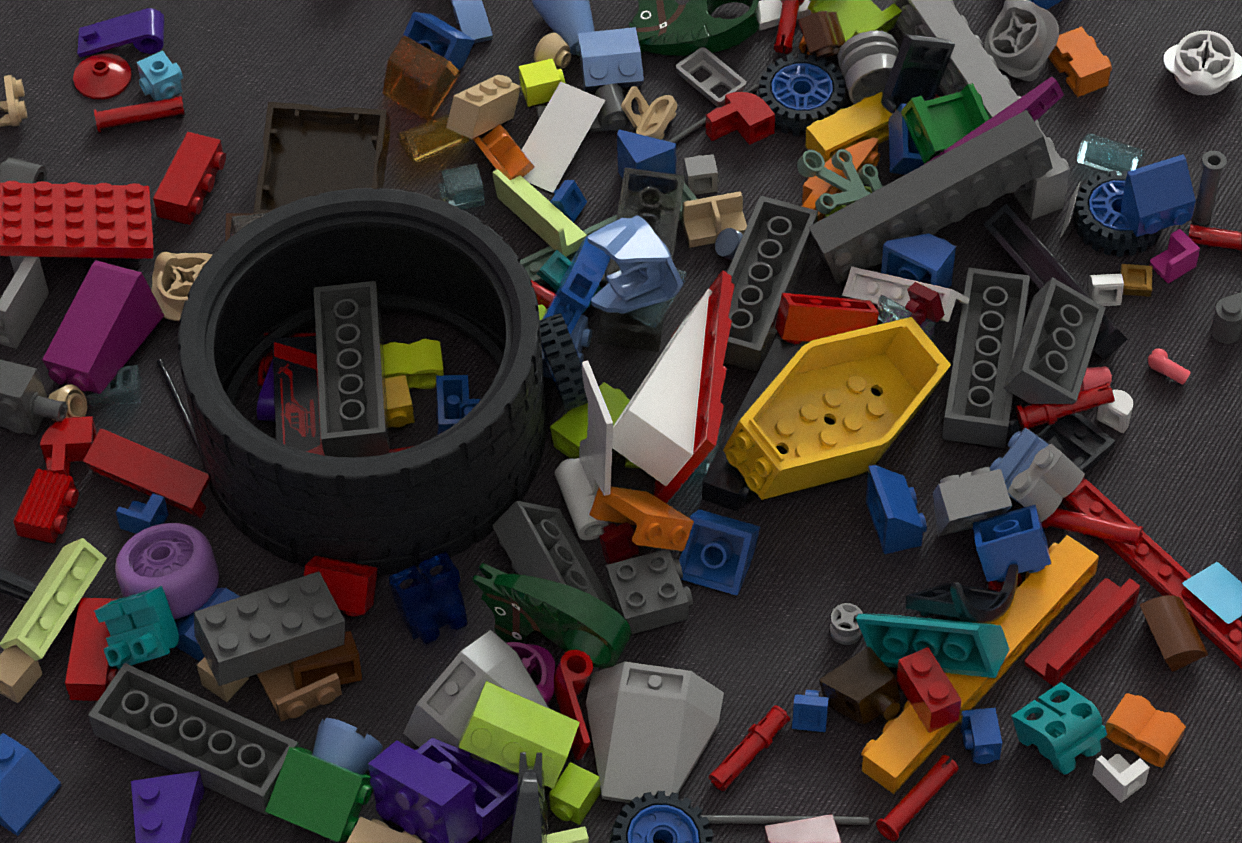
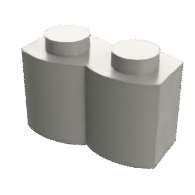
[1008,444,1085,522]

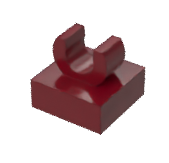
[905,282,945,325]
[599,522,639,564]

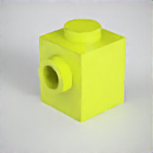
[519,58,565,107]

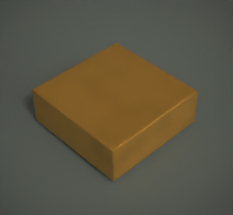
[1120,264,1152,297]

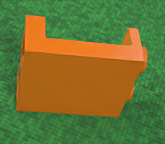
[589,487,694,551]

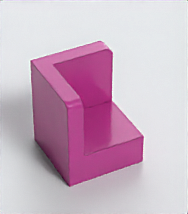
[1149,229,1200,284]

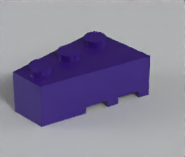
[416,737,518,841]
[131,771,205,843]

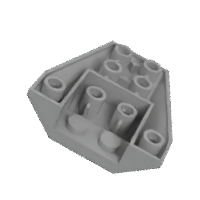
[403,630,549,776]
[586,661,724,803]

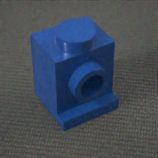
[959,708,1002,764]

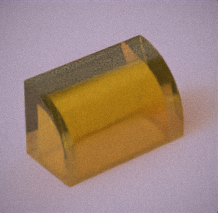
[397,113,469,163]

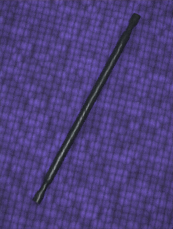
[157,359,200,454]

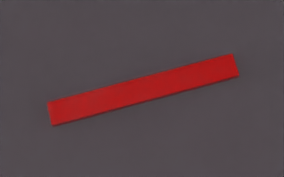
[1061,479,1242,669]

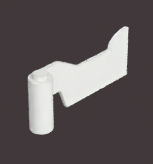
[555,361,613,540]

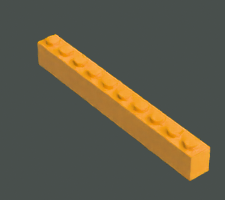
[861,535,1099,794]

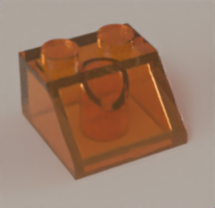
[382,35,461,121]

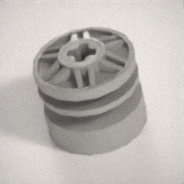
[837,31,899,104]

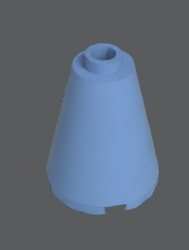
[532,0,595,56]
[312,718,383,775]

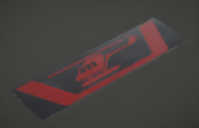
[272,336,325,456]

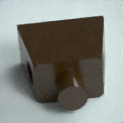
[819,647,900,724]

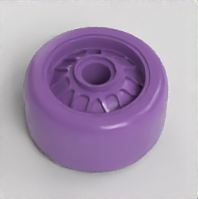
[115,523,219,620]

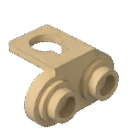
[0,75,28,127]
[621,86,677,140]

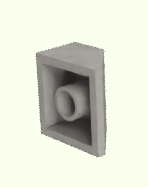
[933,467,1012,537]

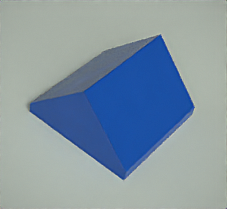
[617,129,676,201]

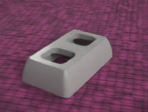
[676,47,746,108]

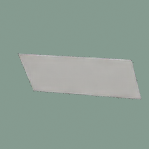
[522,82,605,193]

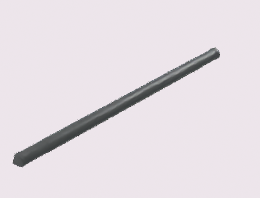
[701,815,872,825]

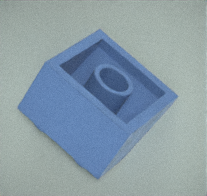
[578,27,644,92]

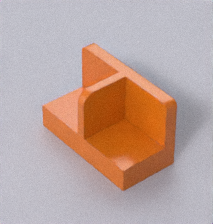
[473,124,535,180]

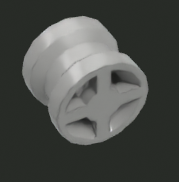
[830,603,863,645]

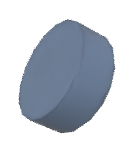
[715,228,743,260]

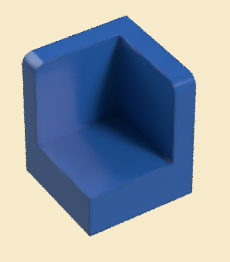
[116,493,169,534]

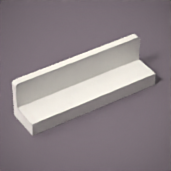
[842,266,970,322]

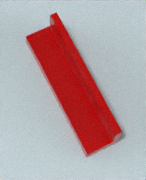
[83,429,210,518]
[1024,578,1140,687]

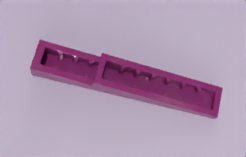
[924,76,1064,165]

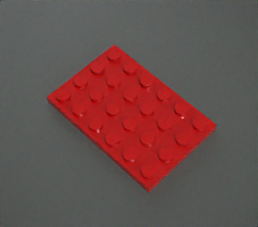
[0,181,154,259]

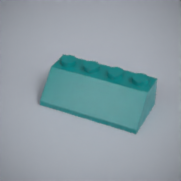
[856,614,1010,678]

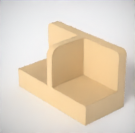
[682,192,747,248]

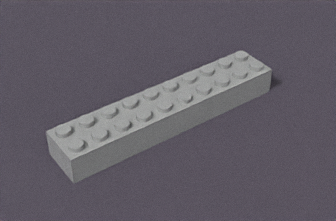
[893,0,1070,220]

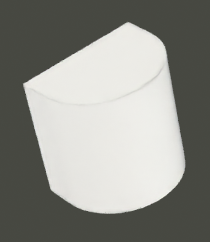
[1088,274,1124,306]
[1096,390,1133,433]

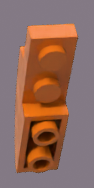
[802,137,880,221]

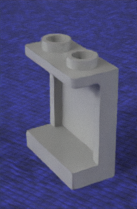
[0,256,49,349]

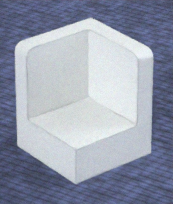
[1092,754,1150,803]

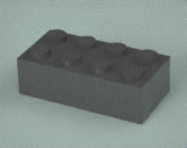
[194,571,345,686]

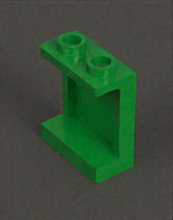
[901,83,990,164]
[265,747,373,842]

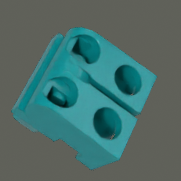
[94,586,179,669]
[1011,682,1108,774]

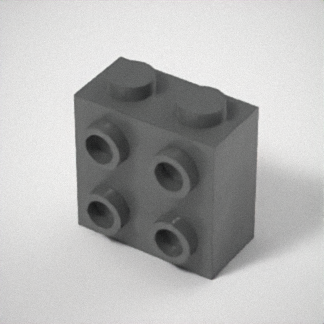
[606,549,693,635]

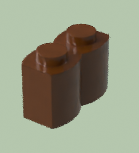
[799,11,846,58]

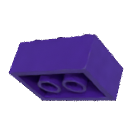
[368,740,480,843]

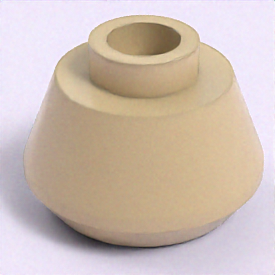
[534,33,571,69]
[49,384,87,422]

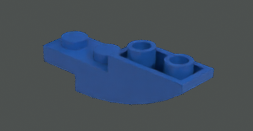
[542,236,611,335]

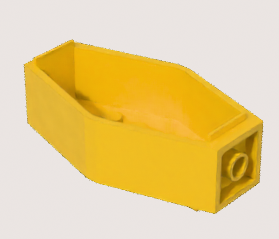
[723,317,951,500]

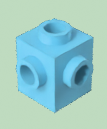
[137,51,183,101]

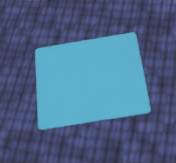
[1182,562,1242,624]

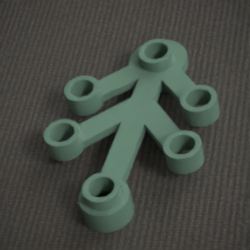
[797,149,883,214]

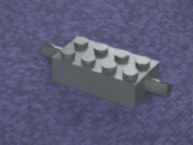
[0,359,68,435]

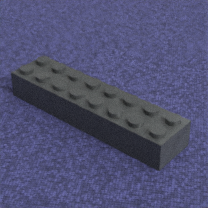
[808,110,1053,284]

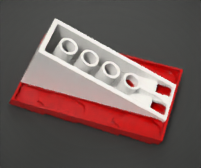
[612,270,734,503]

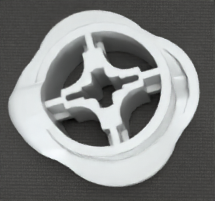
[1163,31,1242,95]

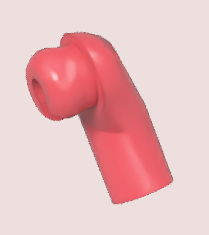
[1148,348,1191,385]

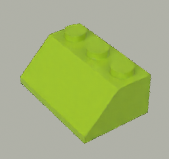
[458,681,580,789]

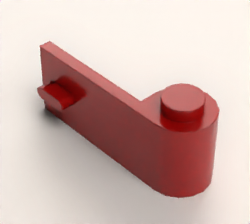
[554,650,593,760]

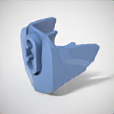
[588,215,683,314]

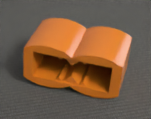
[1105,693,1186,768]

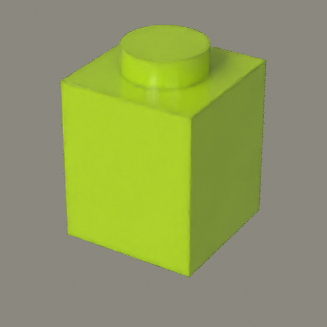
[549,762,601,825]

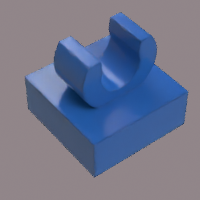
[550,180,587,222]
[792,689,829,732]

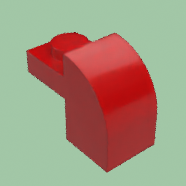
[706,92,775,145]
[40,416,97,476]

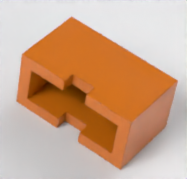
[1048,27,1112,97]

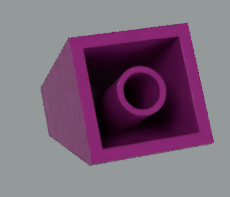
[42,260,164,394]

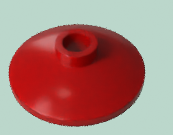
[73,53,132,99]

